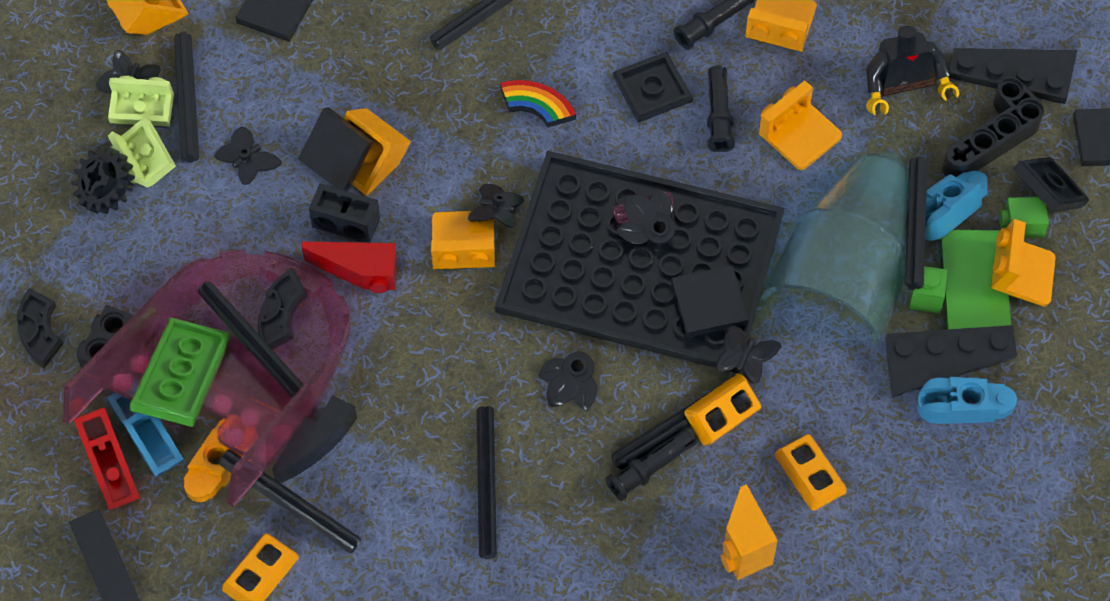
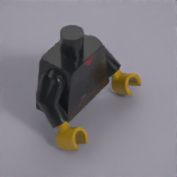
[866,26,959,115]

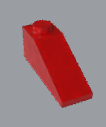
[301,241,397,293]
[73,407,140,510]

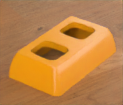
[685,374,762,446]
[775,434,847,510]
[222,533,299,601]

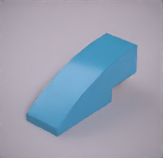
[107,382,184,477]

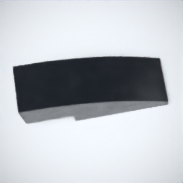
[272,395,357,483]
[69,508,140,601]

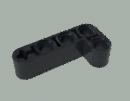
[942,77,1045,177]

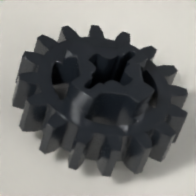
[72,146,135,214]

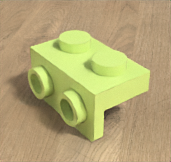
[108,76,174,127]
[108,118,176,188]

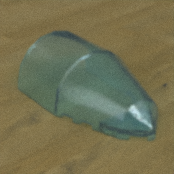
[760,151,909,349]

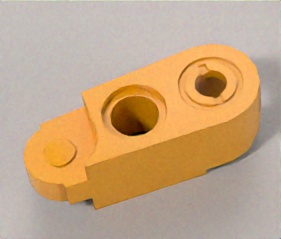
[183,416,258,502]

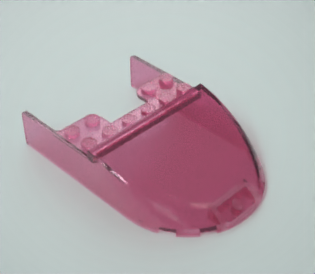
[62,250,350,507]

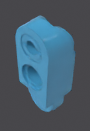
[925,171,988,241]
[916,377,1017,424]

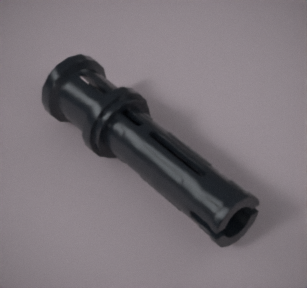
[673,0,755,50]
[707,65,735,152]
[605,427,697,501]

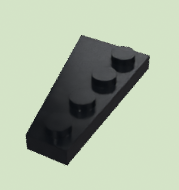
[948,48,1077,104]
[885,325,1017,398]

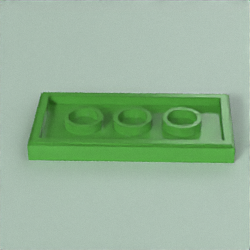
[940,230,1011,330]
[130,317,231,427]

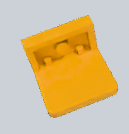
[745,0,817,52]
[759,80,842,170]
[431,211,495,269]
[991,219,1056,307]

